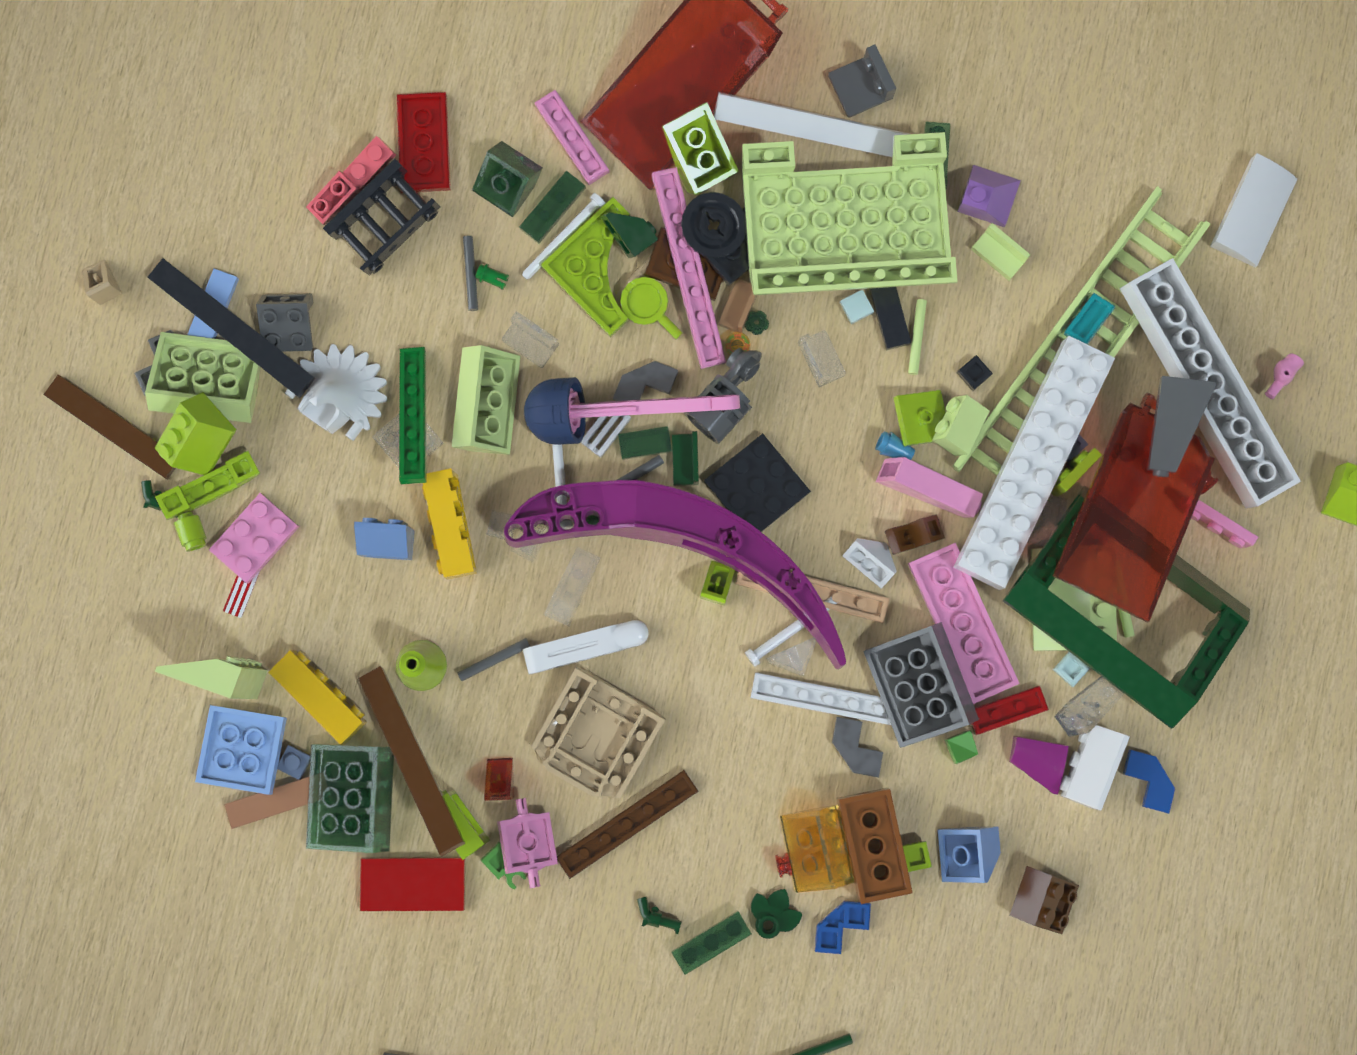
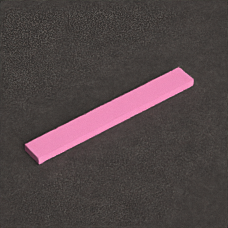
[652,167,726,369]

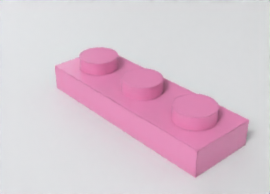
[1180,496,1258,548]

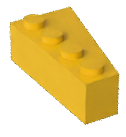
[422,468,477,580]

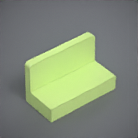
[971,223,1030,281]

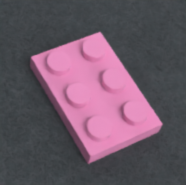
[209,493,300,584]

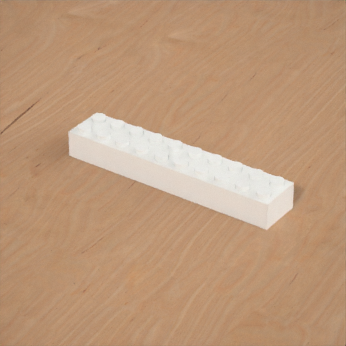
[1120,258,1301,509]
[953,336,1115,590]

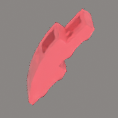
[306,136,396,225]

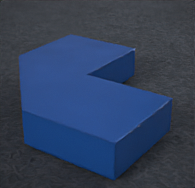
[1123,750,1175,814]
[814,901,871,954]

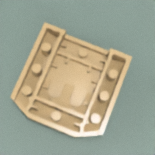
[532,667,666,798]

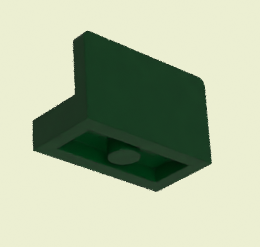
[672,431,699,486]

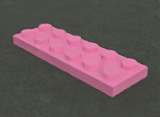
[908,543,1020,704]

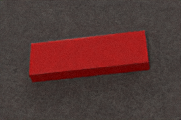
[971,686,1049,735]

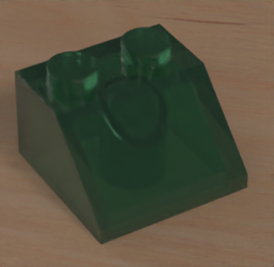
[472,141,543,217]

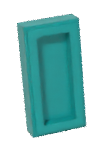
[1064,293,1115,345]

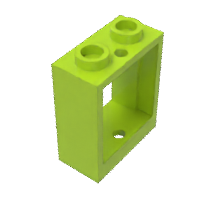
[441,789,490,860]

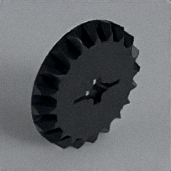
[681,192,747,259]

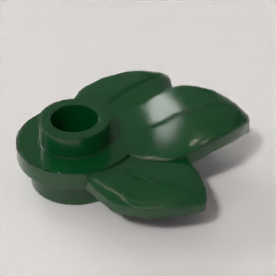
[751,889,802,939]

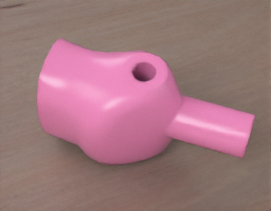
[1265,353,1304,399]

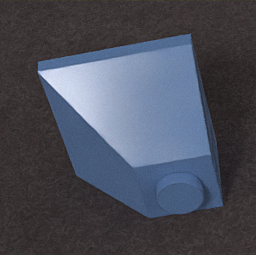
[938,827,1001,883]

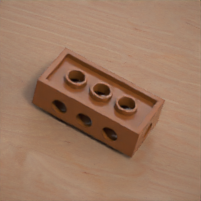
[836,788,913,904]

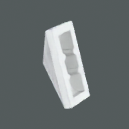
[843,538,897,589]

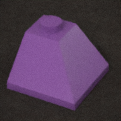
[957,165,1021,227]

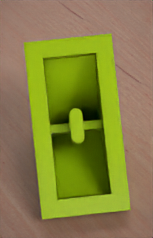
[700,560,735,606]

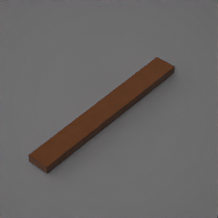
[358,666,466,856]

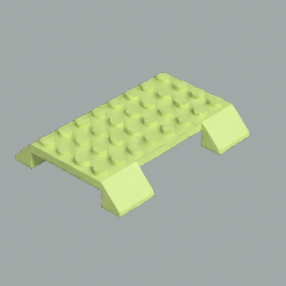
[742,132,958,295]

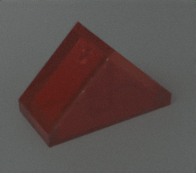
[484,758,514,801]

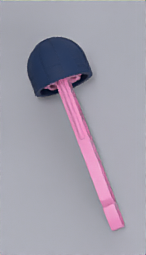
[524,377,740,445]

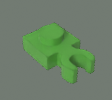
[480,842,526,890]

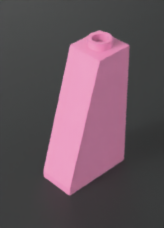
[876,457,983,518]

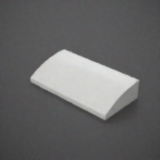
[1210,153,1297,268]

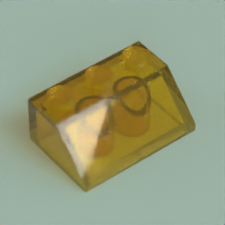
[780,805,855,893]

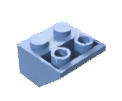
[354,518,415,560]

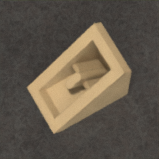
[82,260,122,305]

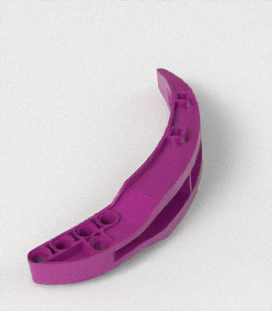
[504,480,846,670]

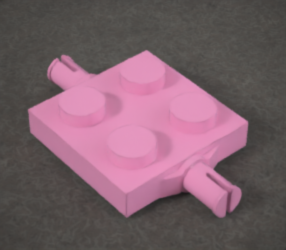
[497,798,558,888]

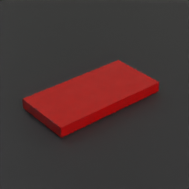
[397,92,451,193]
[360,857,465,911]

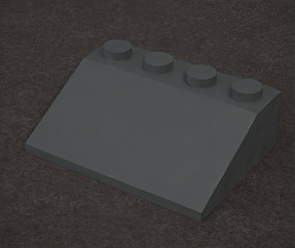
[863,622,979,748]

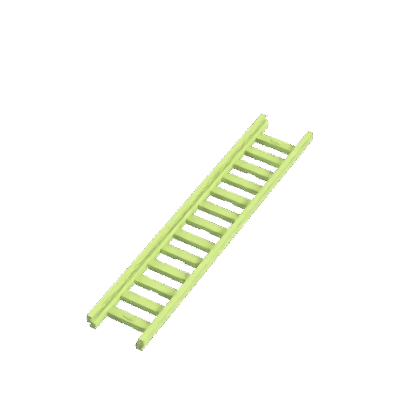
[952,186,1210,476]

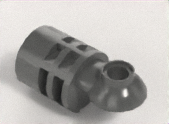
[683,348,762,444]

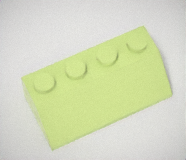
[452,345,520,455]

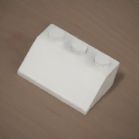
[1060,724,1129,811]

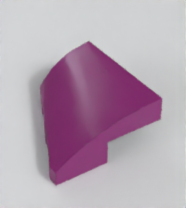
[1009,737,1069,795]

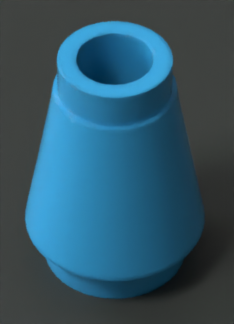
[875,431,915,460]

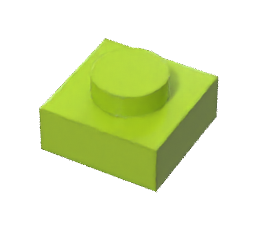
[903,841,932,872]

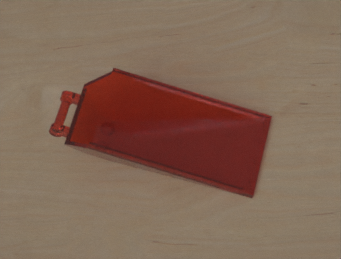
[580,0,789,190]
[1053,392,1215,622]

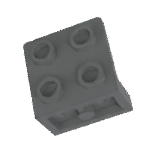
[828,44,896,118]
[256,293,313,352]

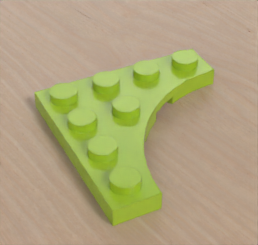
[541,197,630,338]

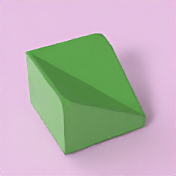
[944,730,978,764]

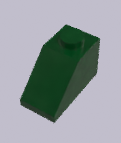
[600,212,658,258]

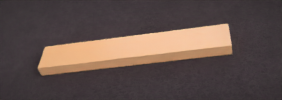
[735,572,890,624]

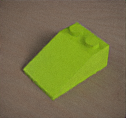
[662,102,739,195]

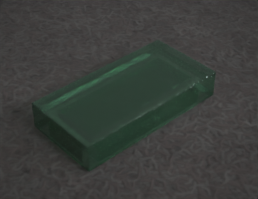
[618,426,672,460]

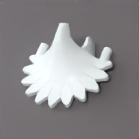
[285,344,387,441]

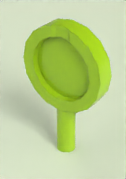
[620,277,683,339]

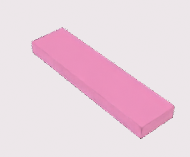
[535,90,609,185]

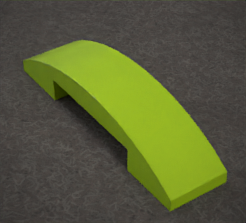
[155,451,260,520]

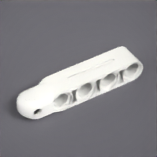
[523,620,649,674]

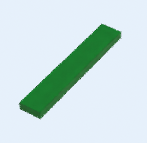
[399,347,427,485]

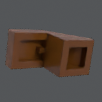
[885,514,945,555]

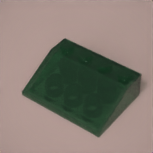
[306,744,394,853]

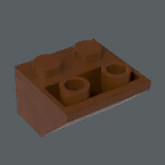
[1009,866,1079,934]

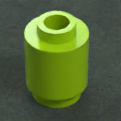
[174,512,207,552]

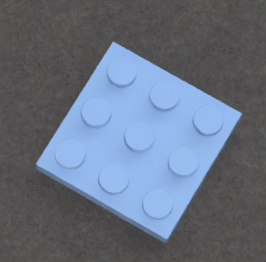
[195,705,287,795]

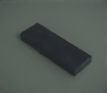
[869,287,911,351]

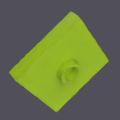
[893,390,946,447]

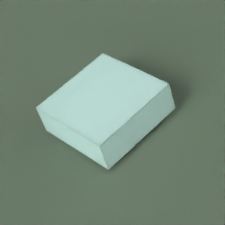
[840,289,874,324]
[1052,652,1090,687]

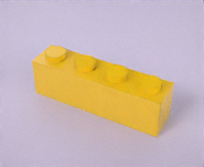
[268,650,367,745]

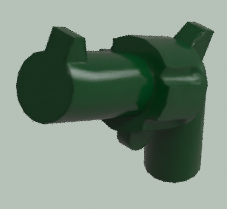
[141,480,178,518]
[637,897,682,934]

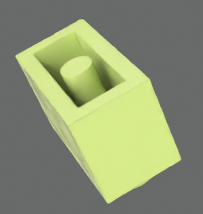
[932,395,990,456]

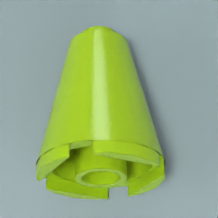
[396,640,447,691]

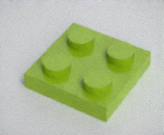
[1051,448,1102,497]

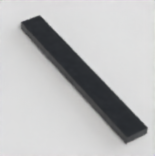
[147,258,316,398]

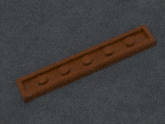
[43,374,176,480]
[557,770,699,879]

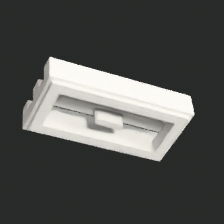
[581,415,631,458]

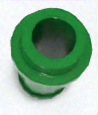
[475,264,509,290]

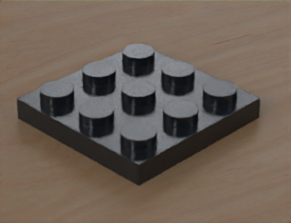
[704,433,811,532]

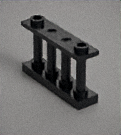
[323,159,441,276]

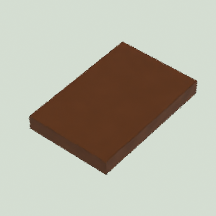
[644,227,722,301]

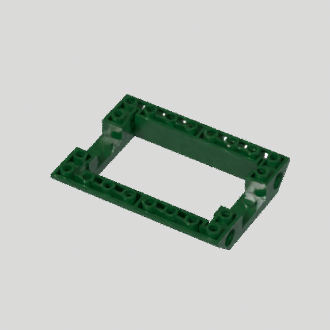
[1002,486,1250,729]

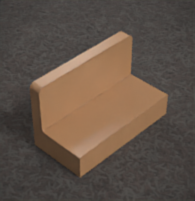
[718,278,757,334]

